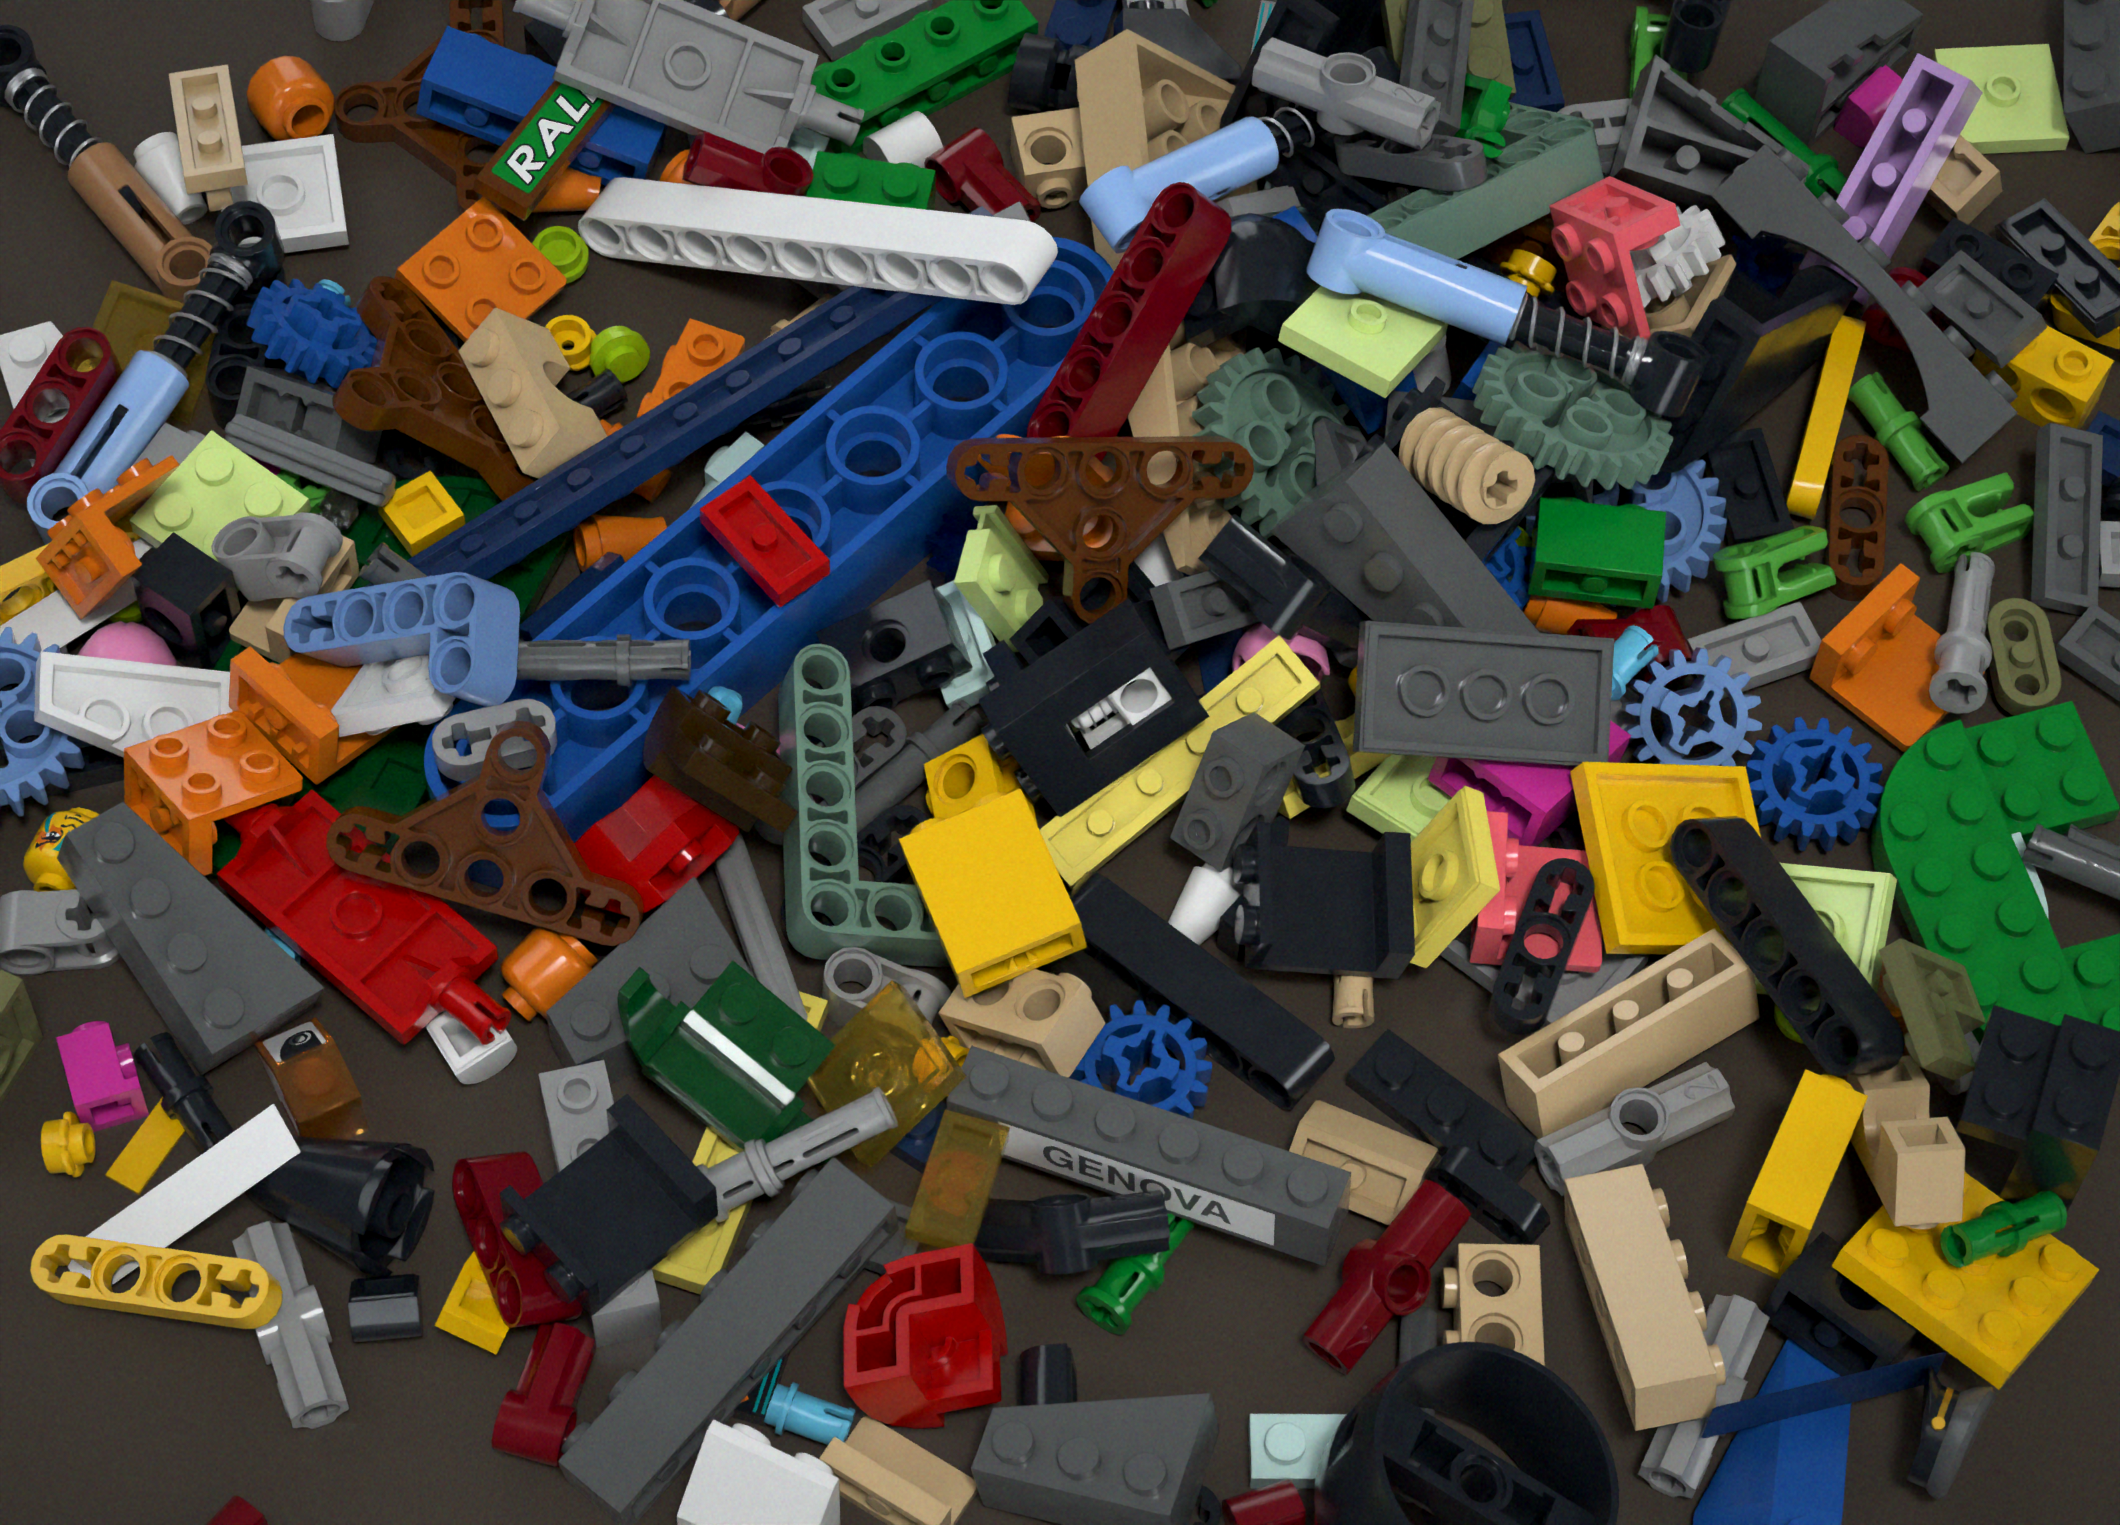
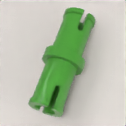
[1848,372,1949,491]

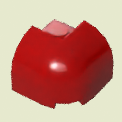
[574,775,739,915]
[843,1243,1008,1429]

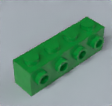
[811,0,1039,155]

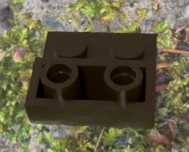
[643,685,798,833]

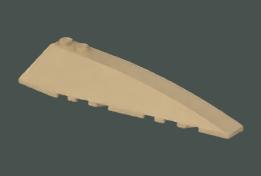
[1075,29,1258,576]

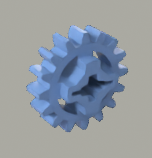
[1621,647,1762,766]

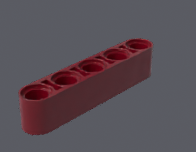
[1027,182,1232,462]

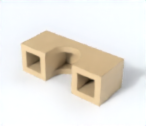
[458,307,608,479]
[1847,1055,1965,1229]

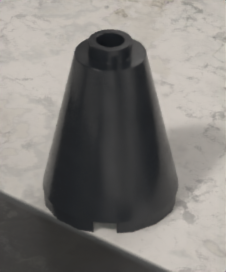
[245,1136,434,1277]

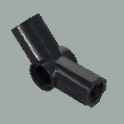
[1198,514,1370,652]
[967,1190,1170,1274]

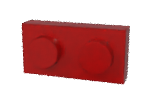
[700,475,830,608]

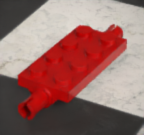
[217,789,512,1046]

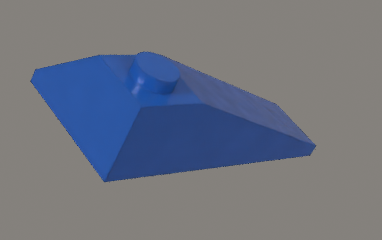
[1691,1337,1851,1525]

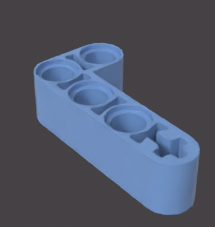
[283,572,520,707]

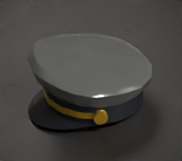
[1907,1365,1997,1500]

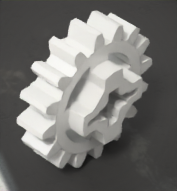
[1629,205,1725,308]

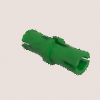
[1940,1191,2067,1268]

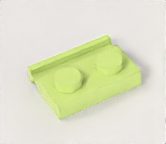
[954,505,1049,652]

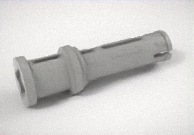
[1929,552,1995,714]
[697,1087,898,1223]

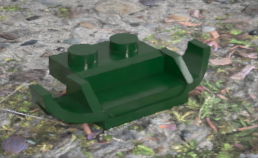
[617,960,836,1166]

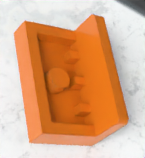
[637,318,745,418]

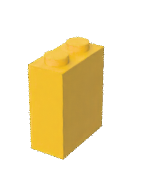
[899,788,1087,998]
[1727,1069,1868,1280]

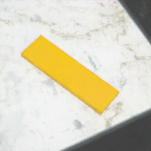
[105,1097,186,1195]

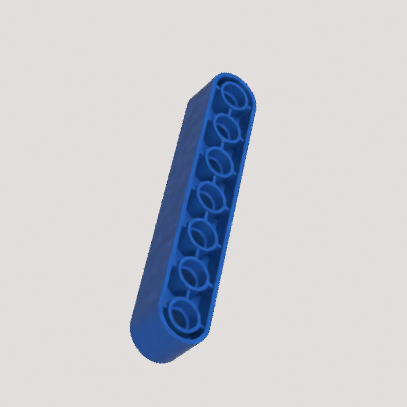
[424,237,1114,888]

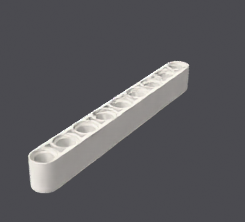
[578,177,1058,305]

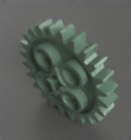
[1472,341,1674,490]
[1192,347,1361,545]

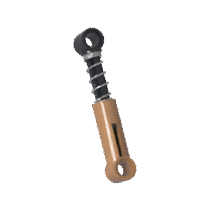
[0,24,212,313]

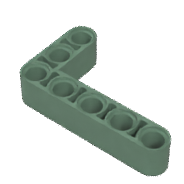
[1367,102,1604,260]
[778,644,951,967]

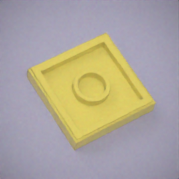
[1410,786,1500,968]

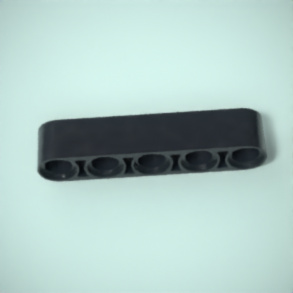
[1670,816,1905,1077]
[1068,871,1335,1110]

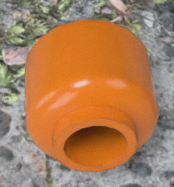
[246,56,335,141]
[500,926,599,1022]

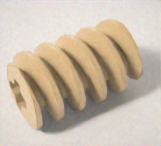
[1399,407,1535,524]

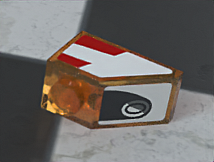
[255,1017,369,1139]

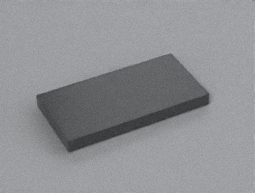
[1353,621,1614,766]

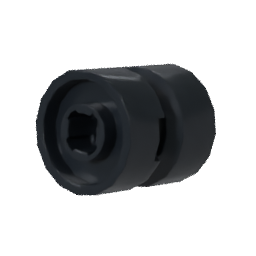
[1008,32,1094,113]

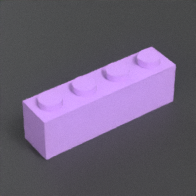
[1799,53,1983,306]

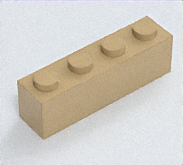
[1498,928,1760,1139]
[1564,1164,1726,1431]

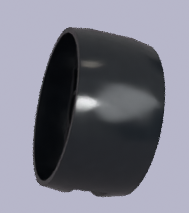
[1314,1342,1619,1525]

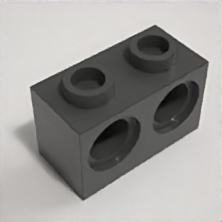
[235,366,383,463]
[1170,712,1305,872]

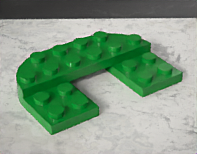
[1871,701,2120,1045]

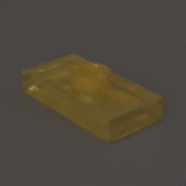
[905,1109,1010,1248]

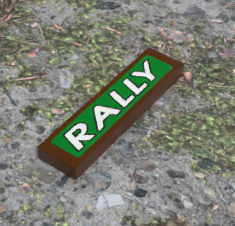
[473,80,617,221]

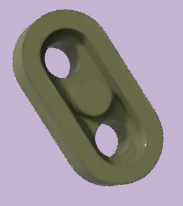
[1985,598,2061,716]

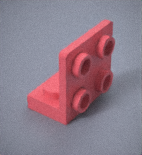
[1549,176,1681,339]
[1469,811,1603,973]

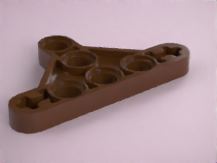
[334,0,512,220]
[332,276,538,501]
[946,436,1254,624]
[326,720,644,946]

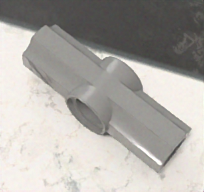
[1252,37,1441,151]
[1533,1062,1735,1196]
[232,1221,349,1429]
[1638,1294,1770,1498]

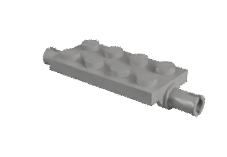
[512,0,865,154]

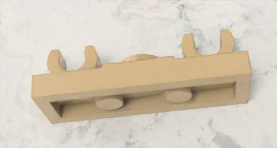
[169,64,248,212]

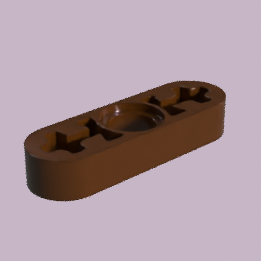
[1824,435,1889,601]

